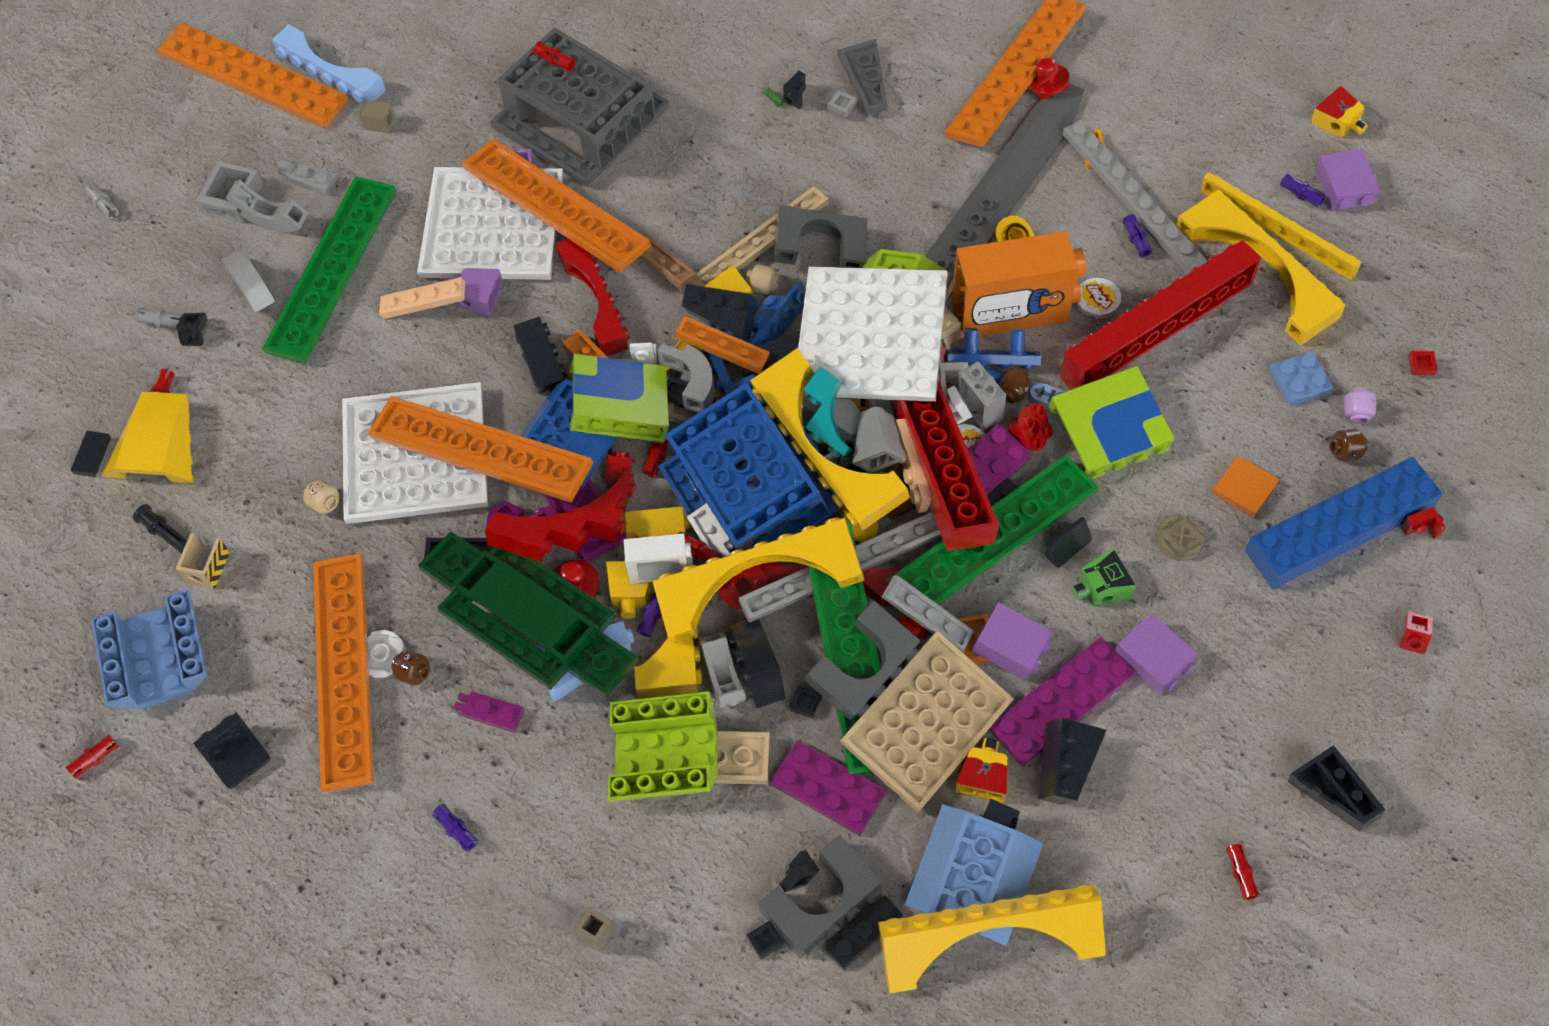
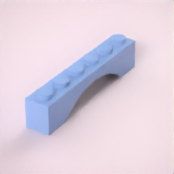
[272,24,386,104]

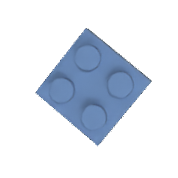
[1269,351,1334,406]

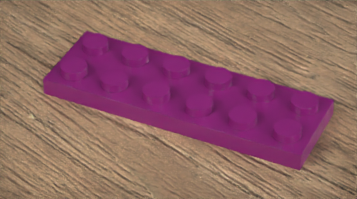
[988,637,1136,767]

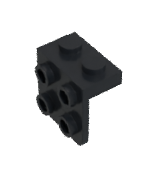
[193,712,271,789]

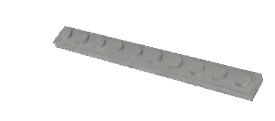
[1062,120,1207,274]
[738,512,941,623]

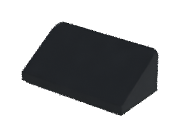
[1046,517,1092,568]

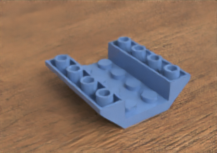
[91,589,208,709]
[905,804,1044,946]

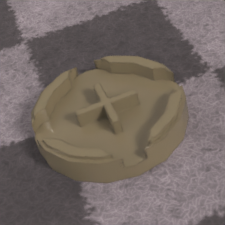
[1156,514,1206,561]

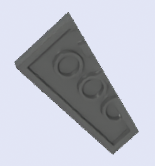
[837,39,887,116]

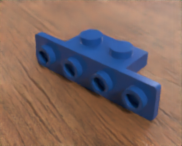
[748,282,806,346]

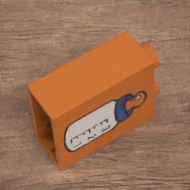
[952,231,1086,340]

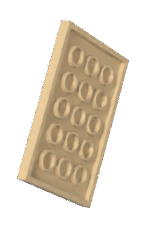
[839,630,1014,812]

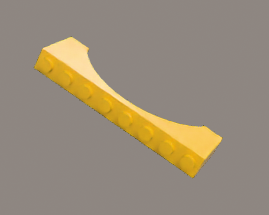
[1176,190,1346,346]
[750,348,910,531]
[625,506,702,699]
[653,518,865,643]
[878,885,1106,993]

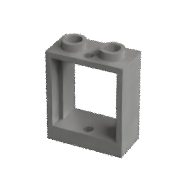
[196,161,263,223]
[957,361,1006,434]

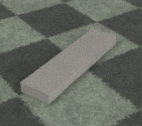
[882,575,974,652]

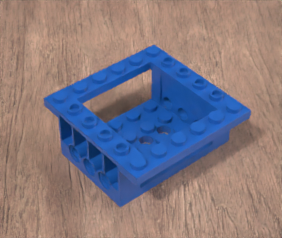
[658,382,843,553]

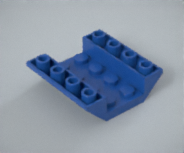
[520,379,617,489]

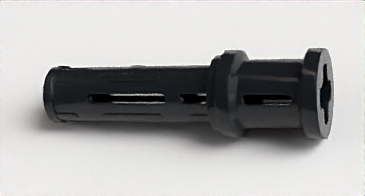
[133,504,188,554]

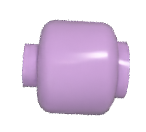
[1344,387,1376,424]

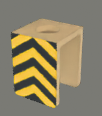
[176,533,229,589]

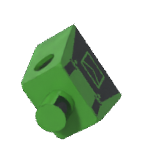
[1071,548,1136,607]

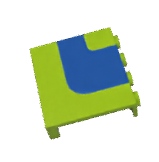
[570,354,669,442]
[1048,366,1175,479]

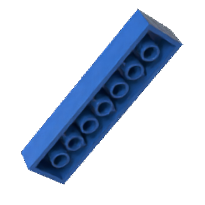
[1245,456,1443,589]

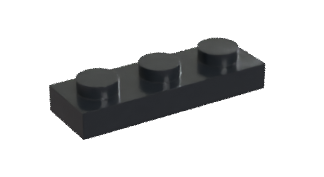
[825,895,903,971]

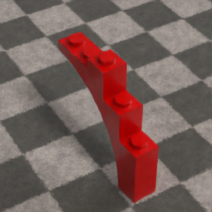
[485,471,636,562]

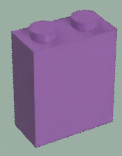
[1315,149,1380,210]
[972,602,1052,680]
[1115,613,1197,695]

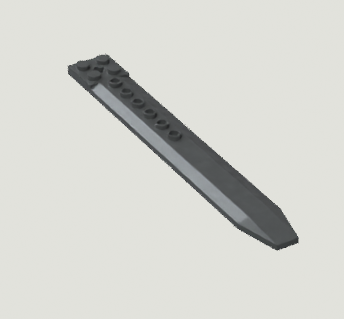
[926,83,1084,301]

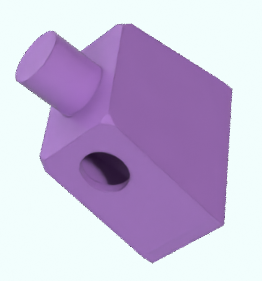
[448,268,503,317]

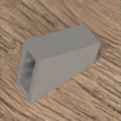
[802,397,861,446]
[852,406,904,473]

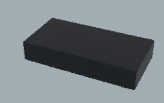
[71,431,111,477]

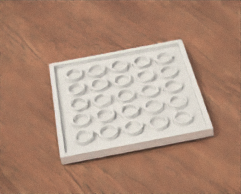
[417,167,564,280]
[798,267,948,402]
[342,382,489,524]

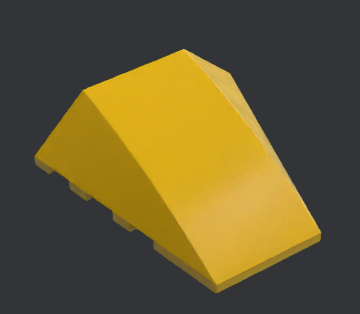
[101,392,194,483]

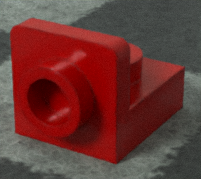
[1401,507,1446,539]
[1400,611,1433,654]

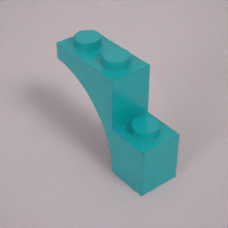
[803,367,853,458]

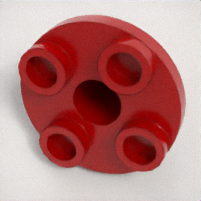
[1028,58,1070,99]
[1008,403,1053,451]
[554,560,600,599]
[718,565,768,610]

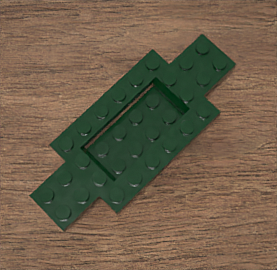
[418,531,639,698]

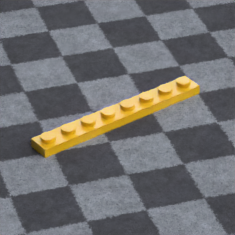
[1200,172,1361,281]

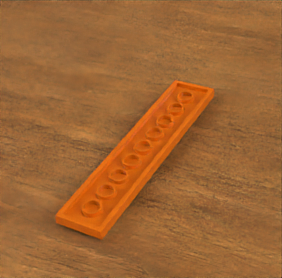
[944,0,1086,148]
[157,22,349,129]
[462,138,651,273]
[368,396,593,502]
[313,553,374,793]

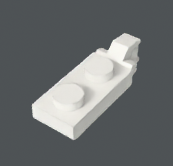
[687,503,734,558]

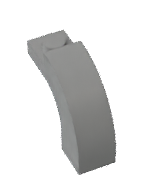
[226,179,309,233]
[220,249,275,313]
[657,344,714,413]
[699,631,746,708]

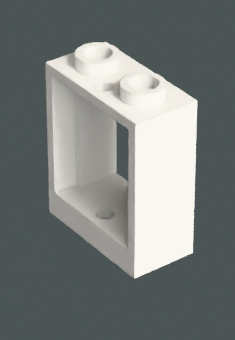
[624,534,693,584]

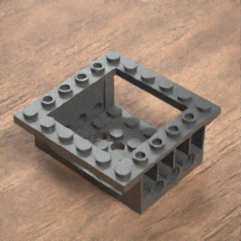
[490,27,670,187]

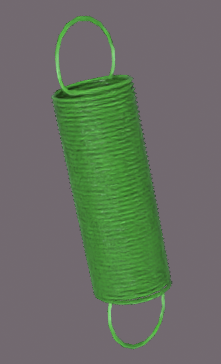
[763,86,786,109]

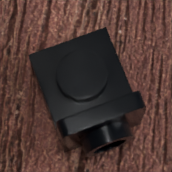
[783,70,806,109]
[176,313,208,346]
[779,850,820,892]

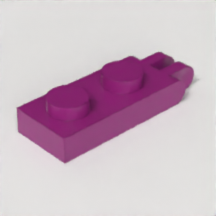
[453,692,524,733]

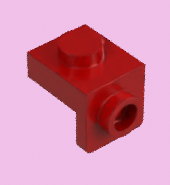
[605,451,635,485]

